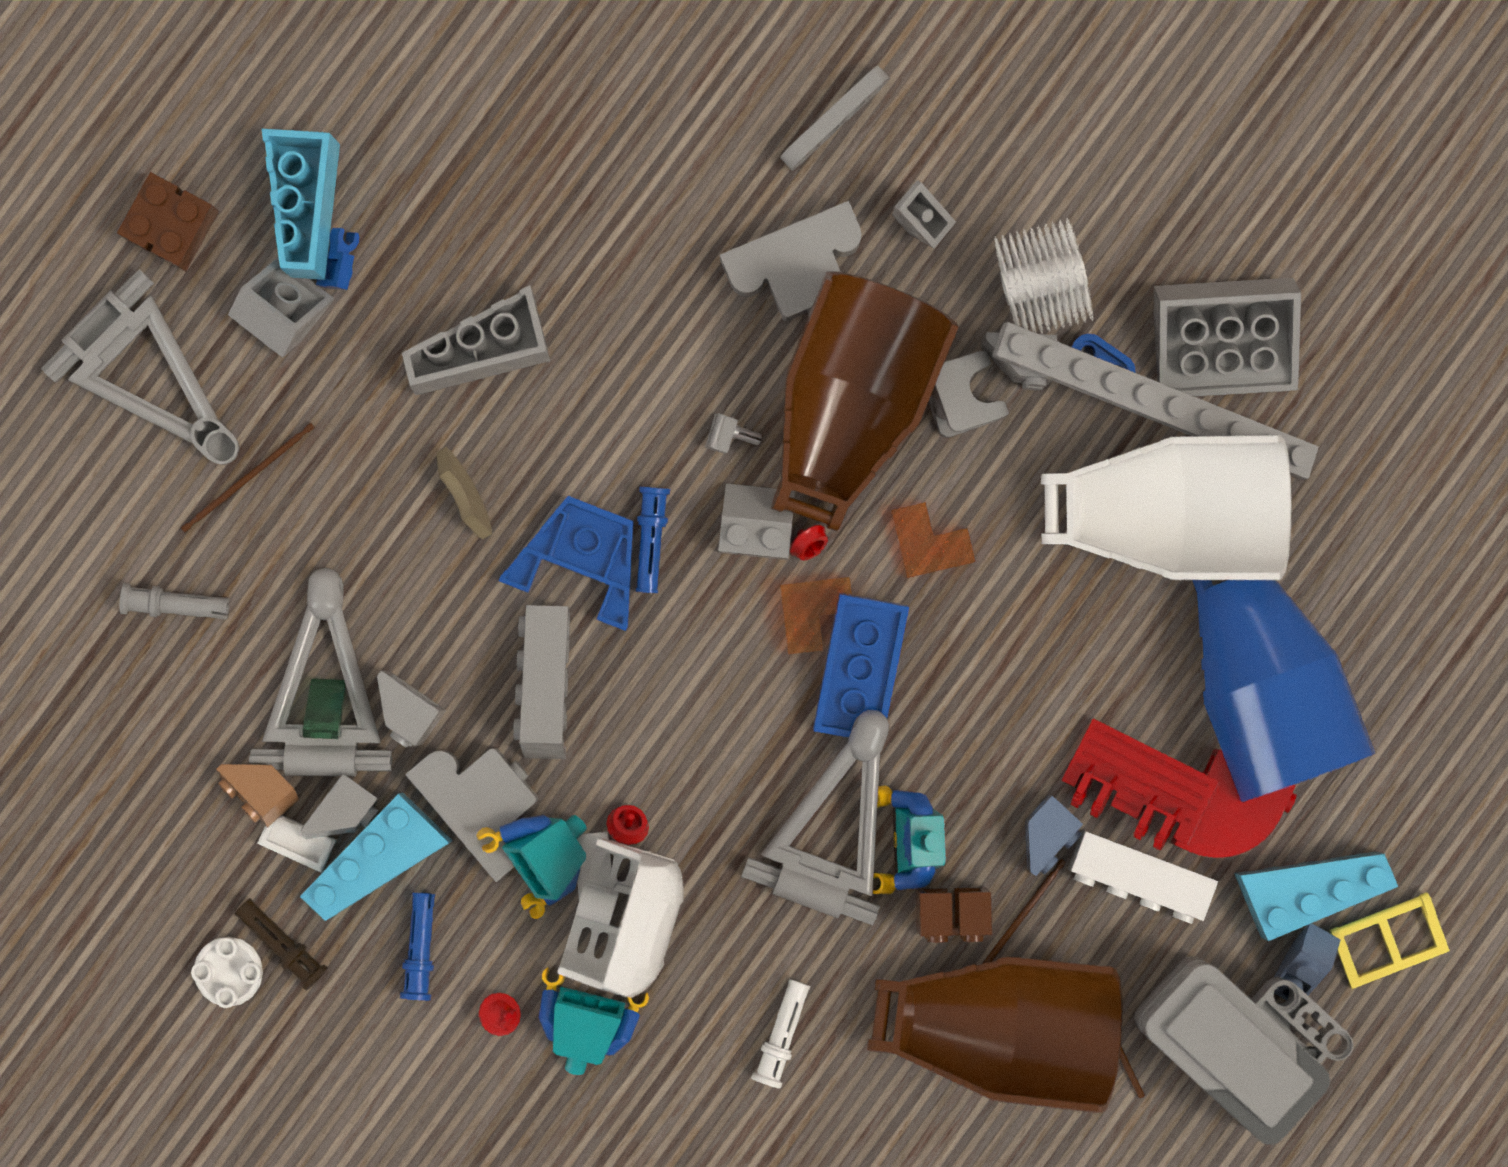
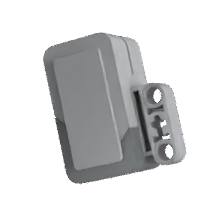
[1134,956,1354,1145]

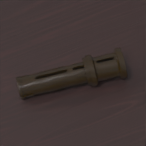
[234,898,328,991]

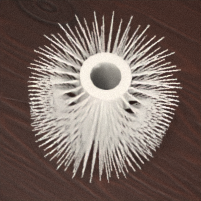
[995,219,1093,334]

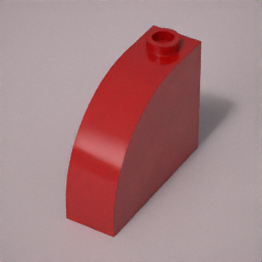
[1170,748,1297,858]

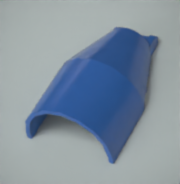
[1192,580,1376,802]

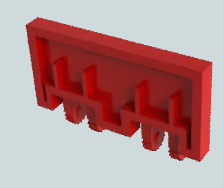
[1061,718,1220,850]

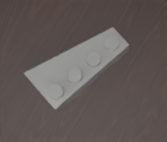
[402,285,550,396]
[513,605,570,759]

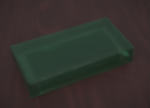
[302,679,347,739]

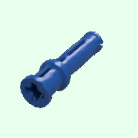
[636,487,670,593]
[400,892,435,1001]

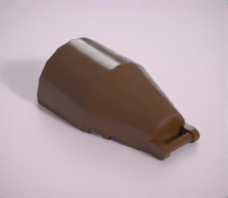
[771,272,959,531]
[867,957,1123,1114]

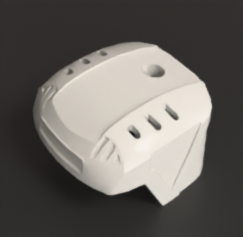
[558,837,684,998]

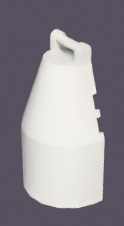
[1041,435,1292,580]

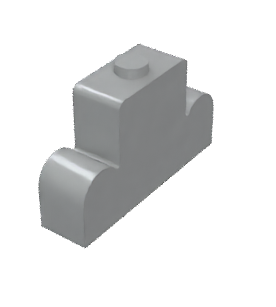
[720,201,862,321]
[405,748,538,882]

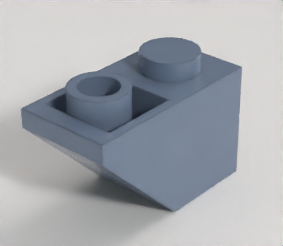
[1025,794,1083,876]
[1274,923,1340,1000]

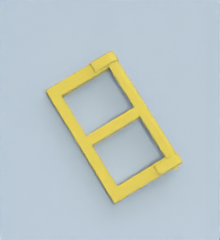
[1329,892,1450,989]

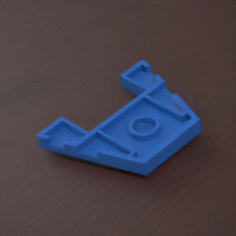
[499,496,634,631]

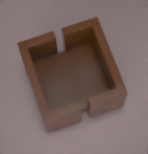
[117,172,219,272]
[916,887,992,943]

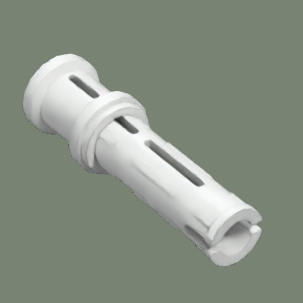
[751,979,811,1088]

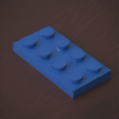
[813,593,909,738]

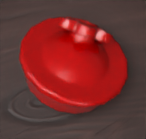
[789,525,828,561]
[606,805,649,845]
[479,992,521,1036]

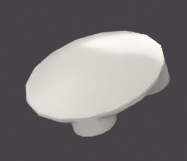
[191,937,263,1008]

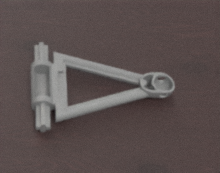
[41,269,240,465]
[249,568,392,776]
[741,710,889,925]

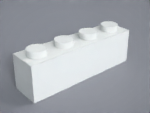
[1068,830,1218,924]

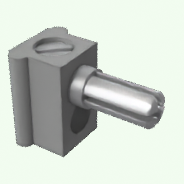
[705,413,762,454]

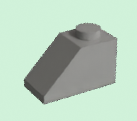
[892,180,956,249]
[300,774,378,839]

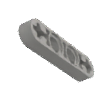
[780,65,890,171]

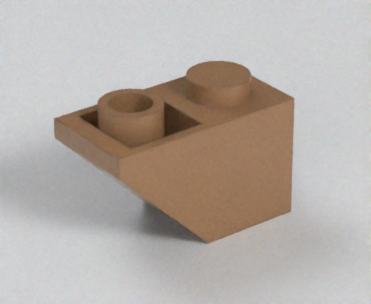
[216,764,299,828]

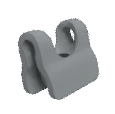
[928,351,1009,438]

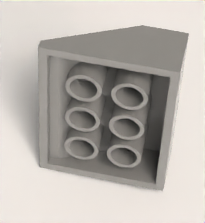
[1154,278,1301,396]

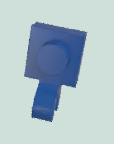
[316,228,359,290]

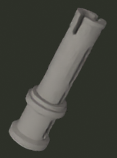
[119,583,229,620]

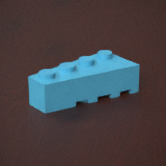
[262,129,340,280]
[300,793,453,921]
[1234,852,1398,941]

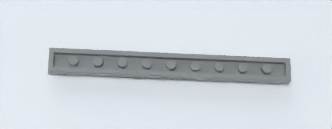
[992,322,1319,480]

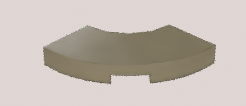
[436,447,492,540]

